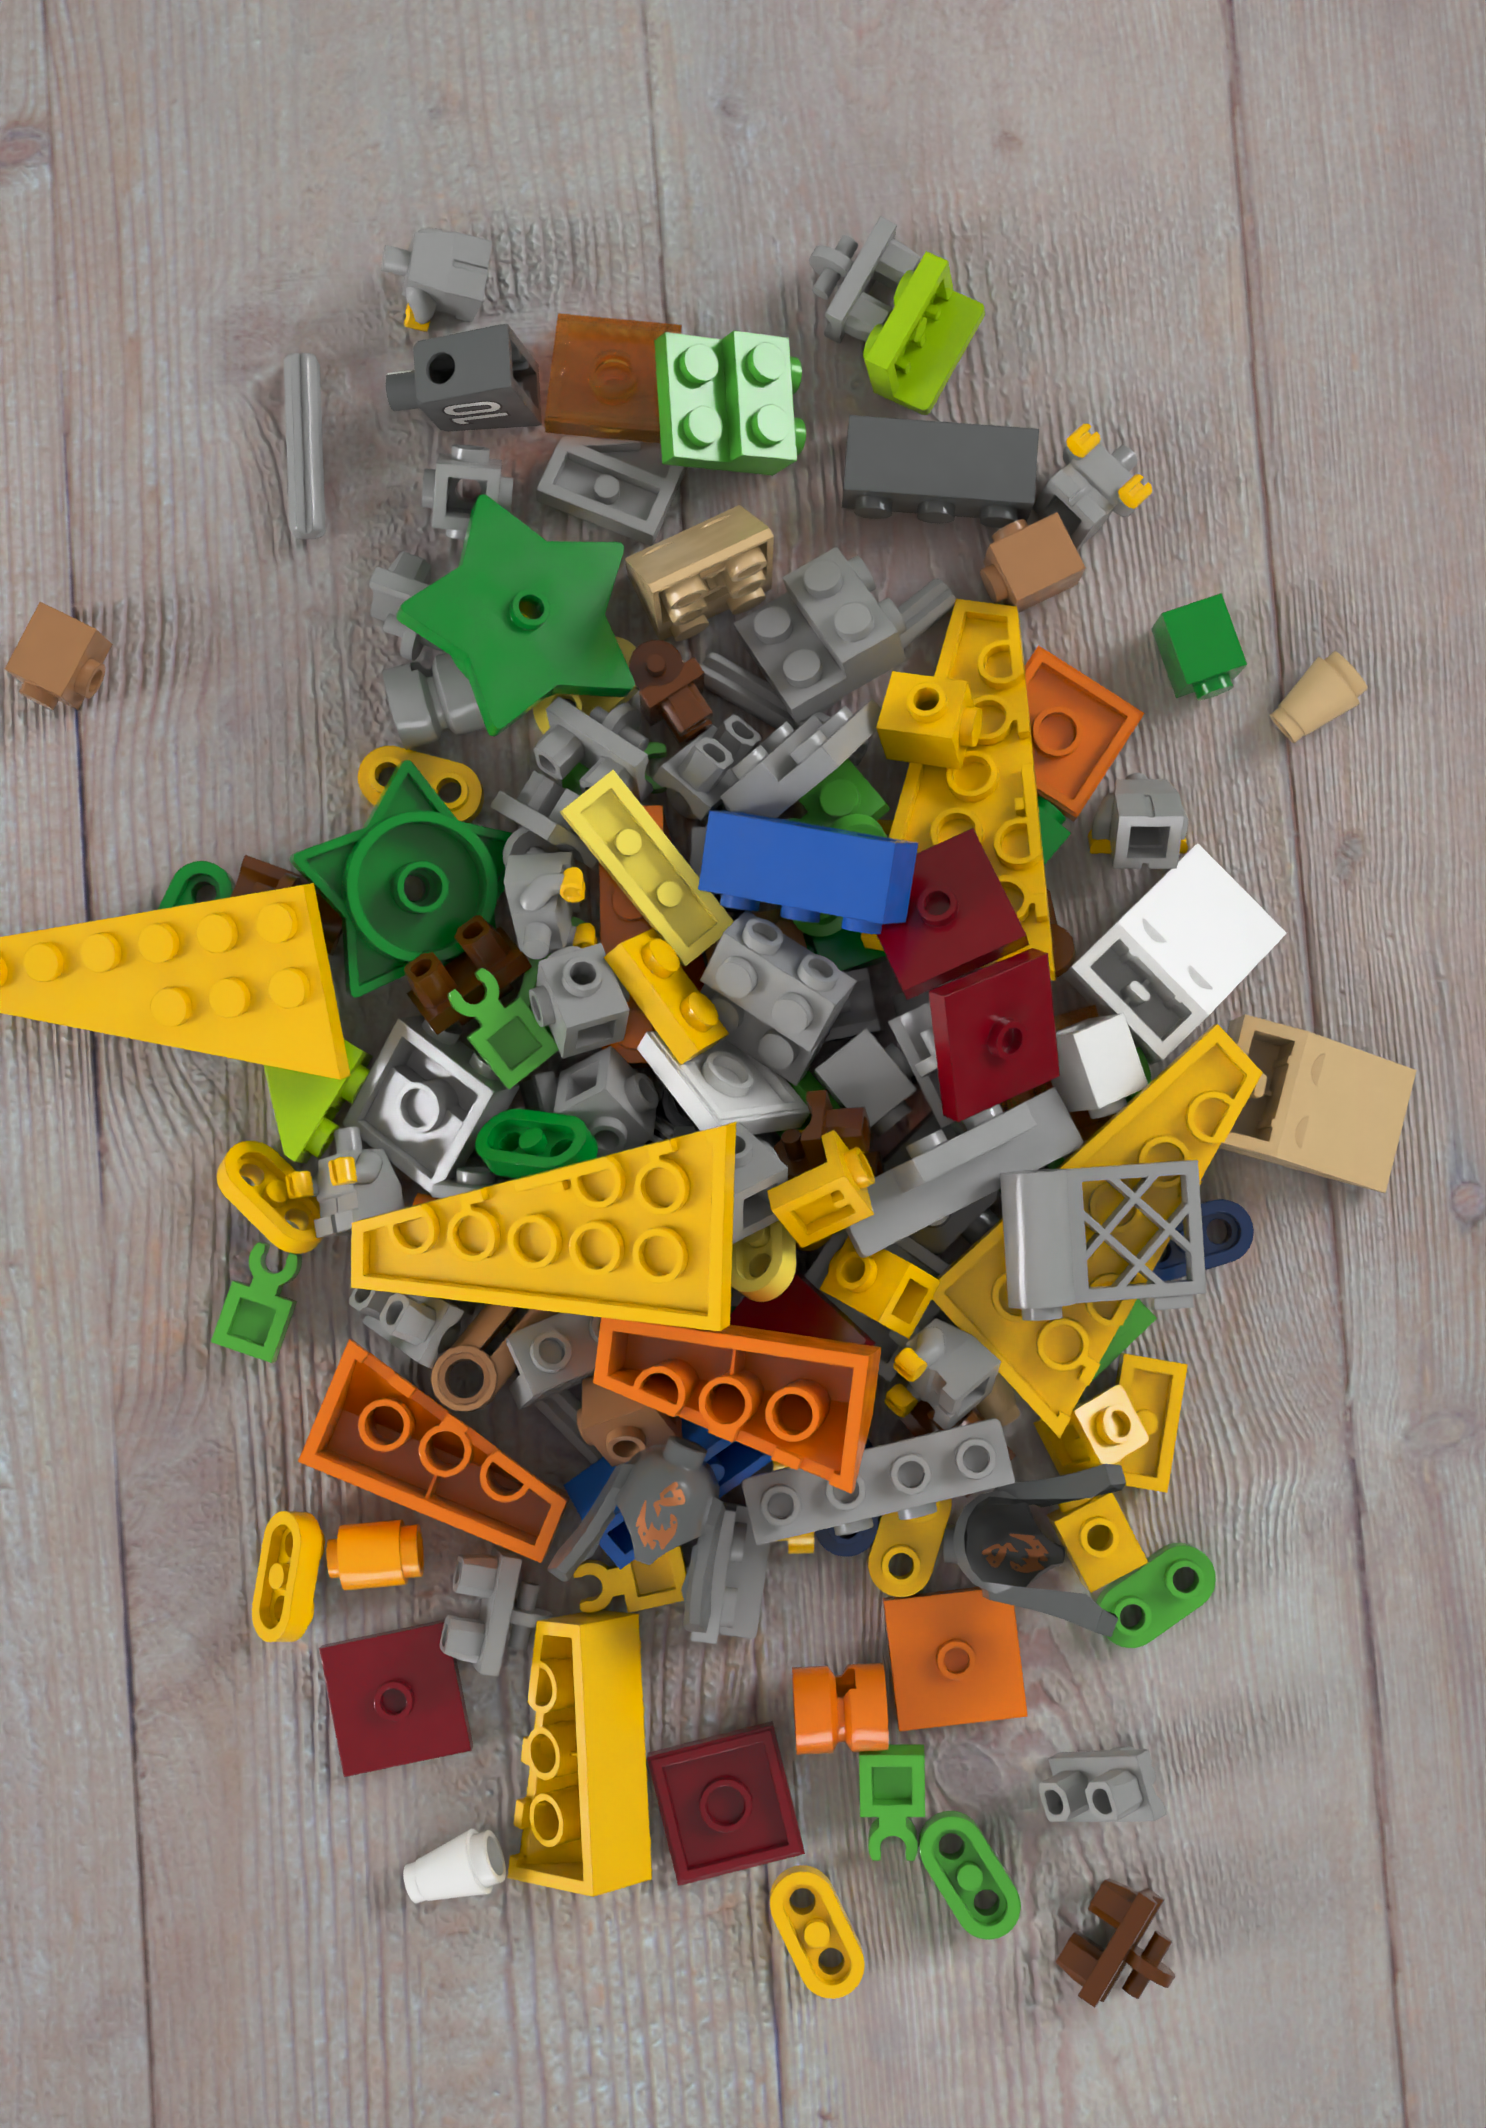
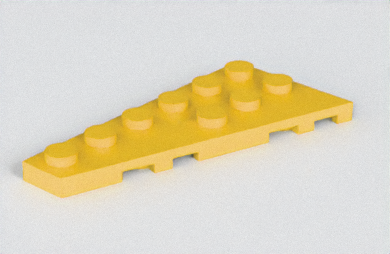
[861,599,1056,981]
[0,883,351,1080]
[932,1024,1263,1438]
[351,1122,736,1331]

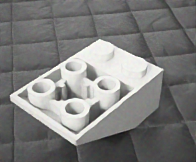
[1062,843,1287,1066]

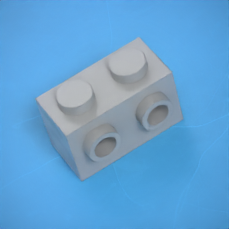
[813,1028,917,1138]

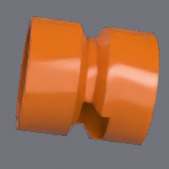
[792,1663,889,1755]

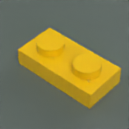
[603,928,729,1065]
[1113,1353,1188,1493]

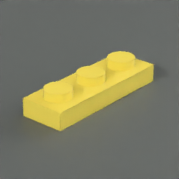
[560,770,734,966]

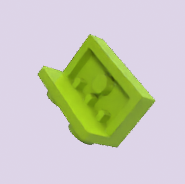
[863,251,985,415]

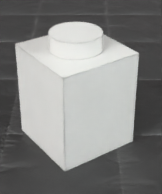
[1051,1013,1148,1119]

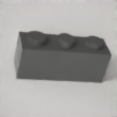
[841,415,1039,528]

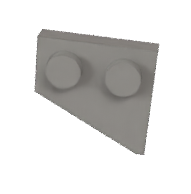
[536,433,688,546]

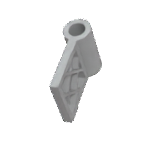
[1000,1160,1207,1321]

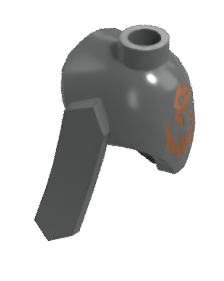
[547,1436,725,1633]
[943,1464,1126,1637]

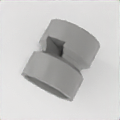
[382,653,486,750]

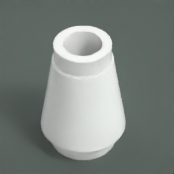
[403,1828,506,1903]

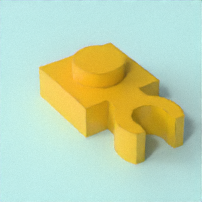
[573,1545,687,1613]

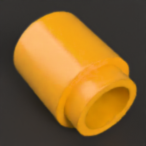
[326,1519,424,1591]

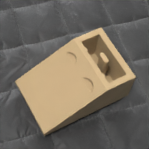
[624,505,774,641]
[1218,1014,1417,1193]

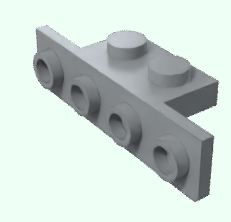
[845,1087,1083,1258]
[742,1418,1016,1545]

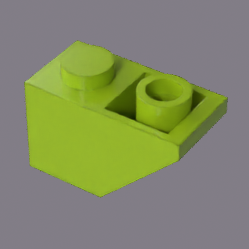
[264,1039,373,1164]

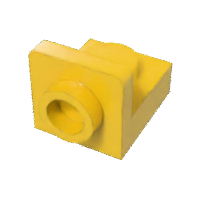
[767,1130,875,1248]
[1033,1385,1149,1476]

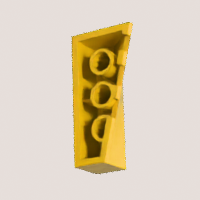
[507,1610,652,1897]

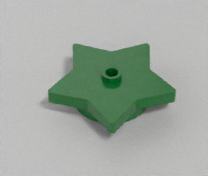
[396,494,635,737]
[290,760,513,998]

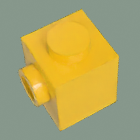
[876,671,982,770]
[819,1236,941,1339]
[1047,1493,1149,1593]

